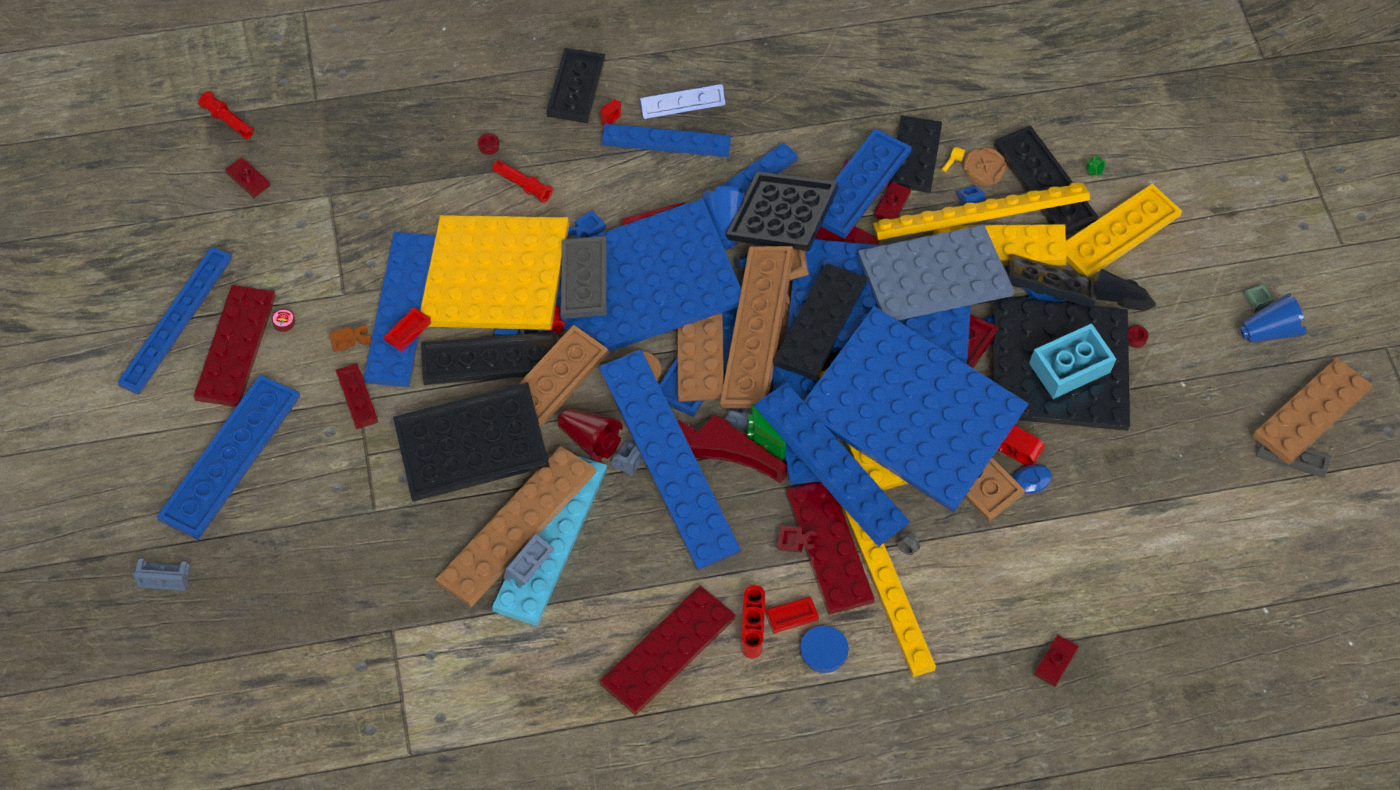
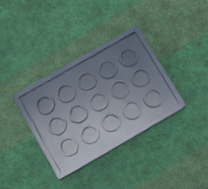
[858,224,1014,321]

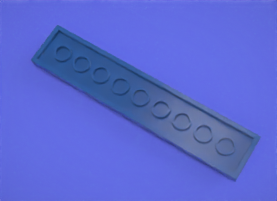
[599,349,741,571]

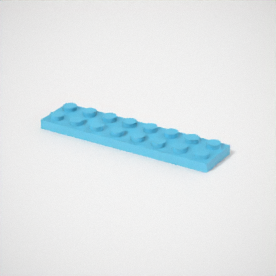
[492,455,607,626]

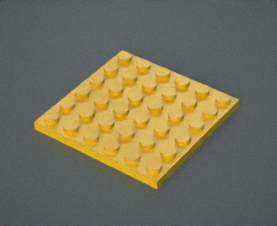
[420,215,570,330]

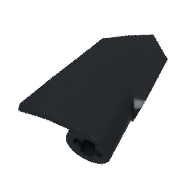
[1095,269,1156,311]

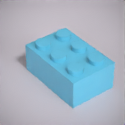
[1029,324,1116,399]

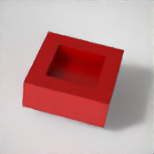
[600,99,621,126]

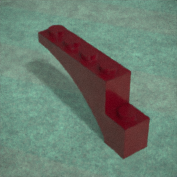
[677,415,787,483]

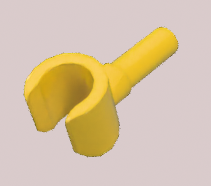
[941,147,965,173]

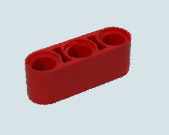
[998,425,1045,466]
[741,585,765,659]

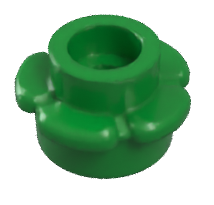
[1086,156,1106,176]

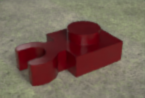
[777,526,820,553]

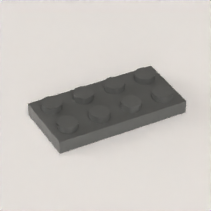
[561,236,607,319]

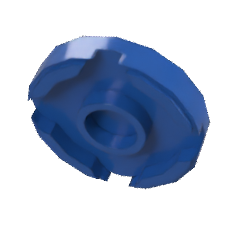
[800,626,849,673]

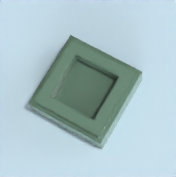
[1243,284,1275,311]

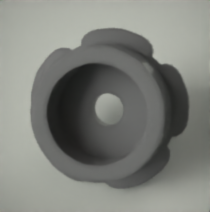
[898,533,921,555]

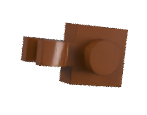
[329,324,372,352]

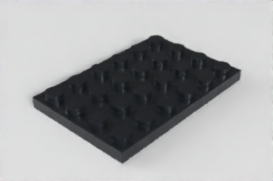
[393,382,550,502]

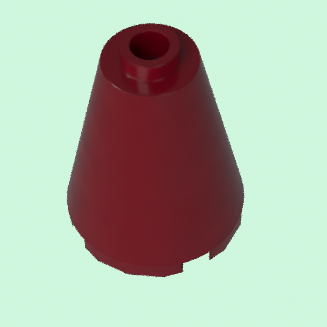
[558,408,623,462]

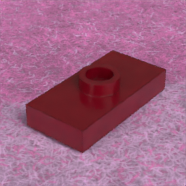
[225,157,270,198]
[874,182,912,220]
[1034,634,1079,687]

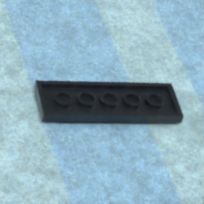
[994,125,1099,235]
[774,263,868,381]
[421,331,557,385]

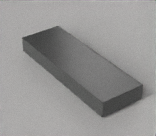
[1257,443,1331,478]

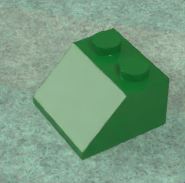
[746,405,786,462]

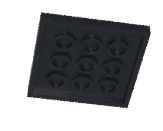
[726,172,839,251]

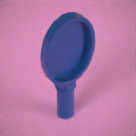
[1013,464,1051,494]

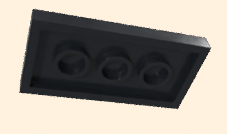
[546,48,605,123]
[888,115,942,193]
[1008,254,1096,308]

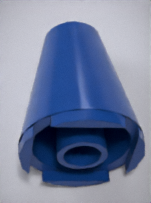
[702,186,745,250]
[1240,293,1307,343]

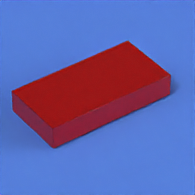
[384,307,431,353]
[765,596,819,634]

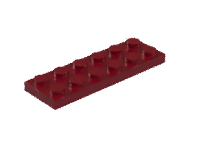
[194,285,276,407]
[786,481,875,615]
[600,585,736,716]

